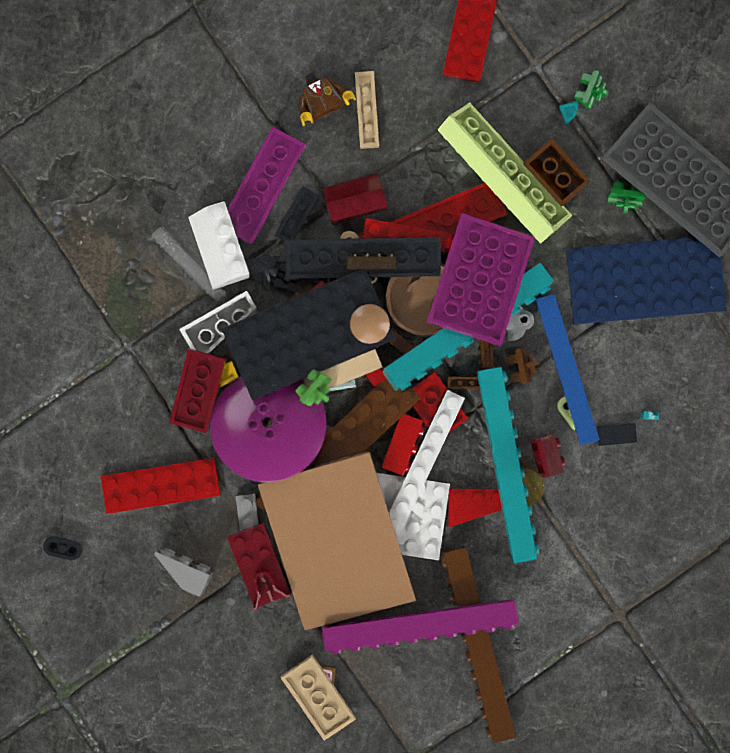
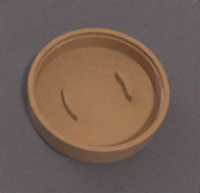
[386,263,445,337]

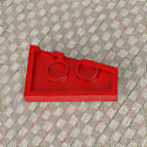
[448,489,502,527]

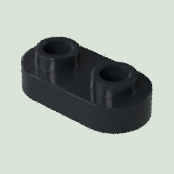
[43,536,83,560]

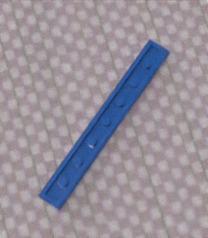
[535,294,599,446]

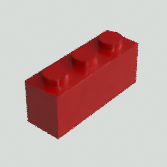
[382,414,425,475]

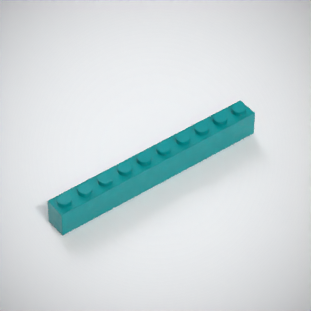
[382,263,554,391]
[477,367,539,563]

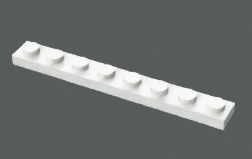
[389,390,465,538]

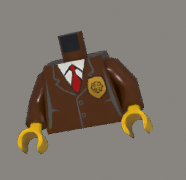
[298,72,356,126]

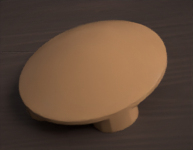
[350,304,389,344]

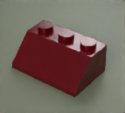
[322,173,387,225]

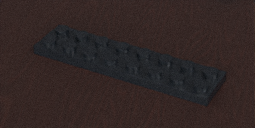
[285,237,441,278]

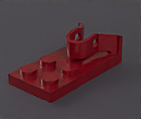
[169,348,226,433]
[227,523,291,611]

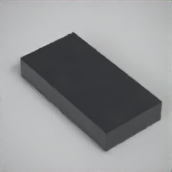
[596,423,637,446]

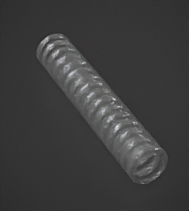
[151,226,228,303]

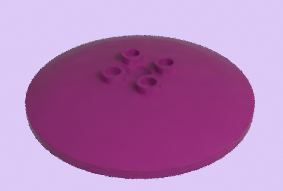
[210,376,326,482]

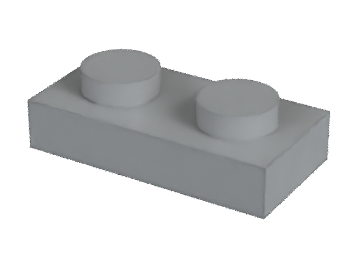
[236,494,259,531]

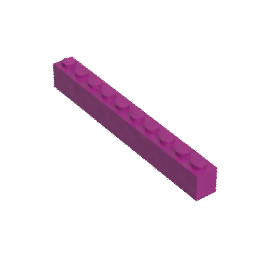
[322,598,519,654]

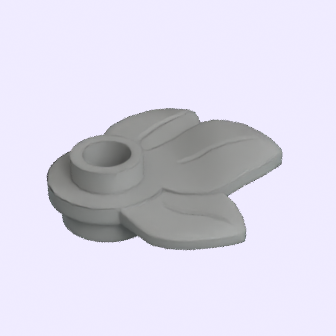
[507,306,534,341]

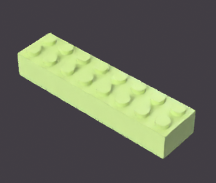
[438,103,572,243]

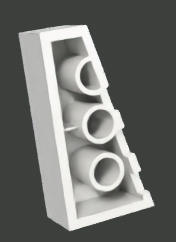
[179,291,257,354]

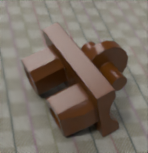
[507,348,540,384]

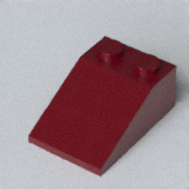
[530,434,566,478]

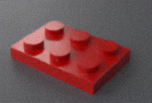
[412,372,469,432]

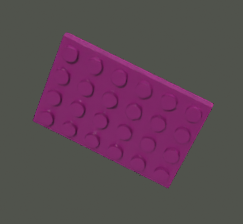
[427,213,535,347]

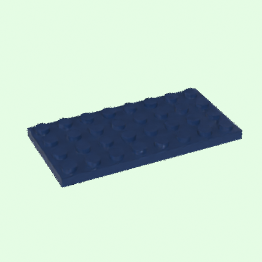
[566,237,727,325]

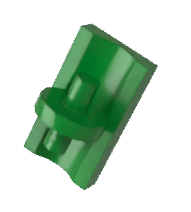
[575,70,609,110]
[607,181,645,213]

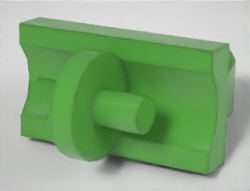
[296,370,332,406]

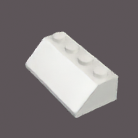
[188,201,249,289]

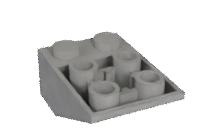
[155,548,213,597]

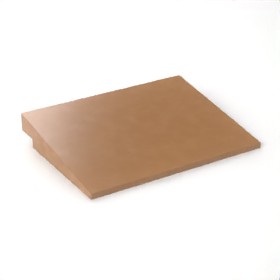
[258,451,416,630]

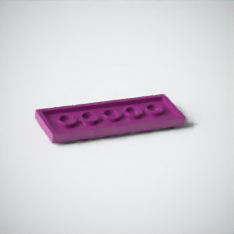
[227,127,306,245]

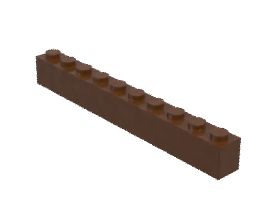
[440,546,516,743]

